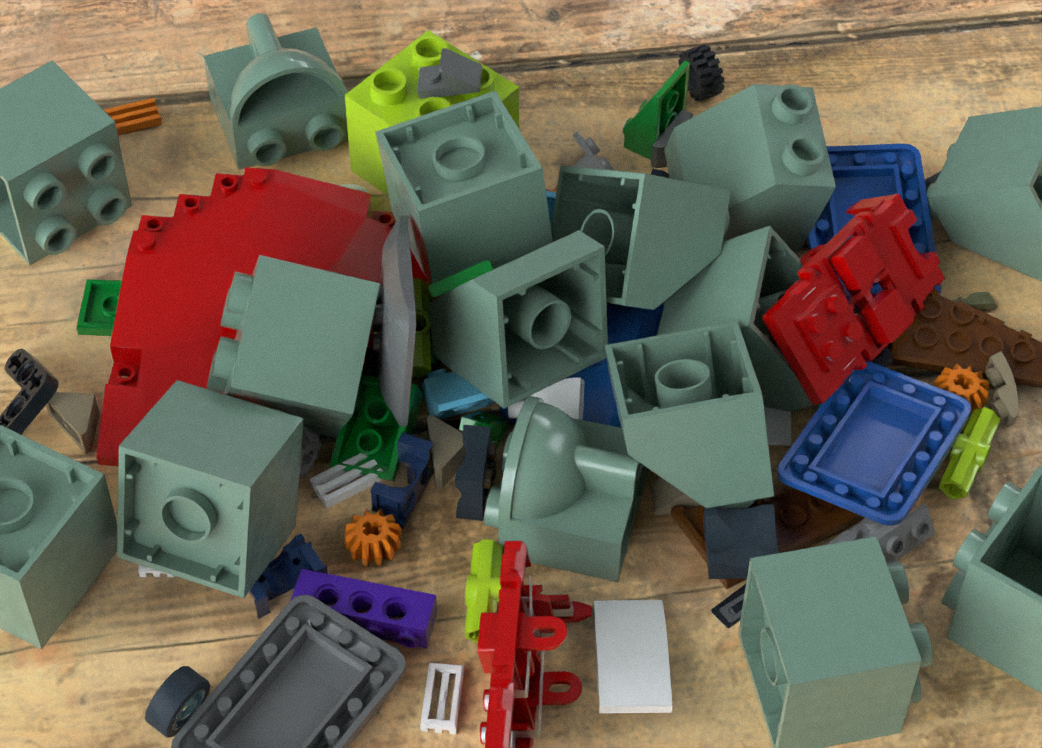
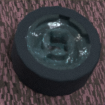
[145,666,211,738]

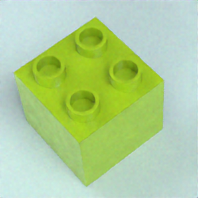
[345,30,519,196]

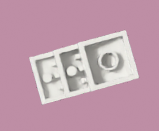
[593,600,673,713]

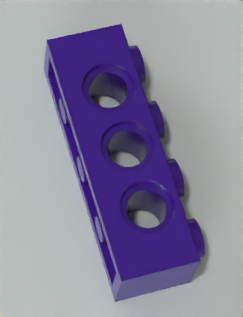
[290,569,437,648]

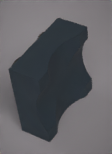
[455,425,497,521]
[703,504,779,579]

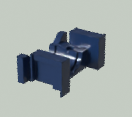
[370,432,433,529]
[249,533,328,619]

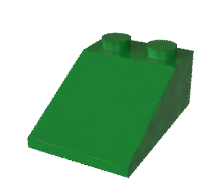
[622,60,690,160]
[329,374,424,482]

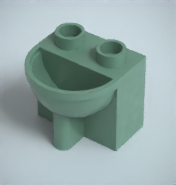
[203,13,348,170]
[484,396,648,582]

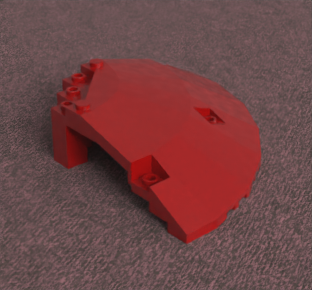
[96,167,442,466]

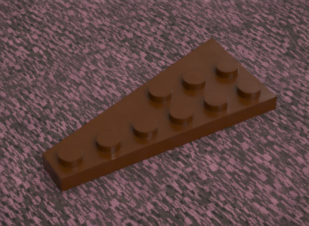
[891,289,1042,388]
[671,488,864,590]

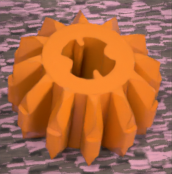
[934,364,989,414]
[344,508,402,567]

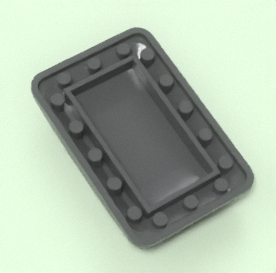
[371,216,416,426]
[171,595,406,748]

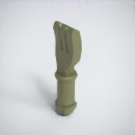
[952,292,998,310]

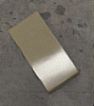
[985,351,1019,427]

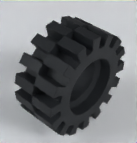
[678,44,724,101]

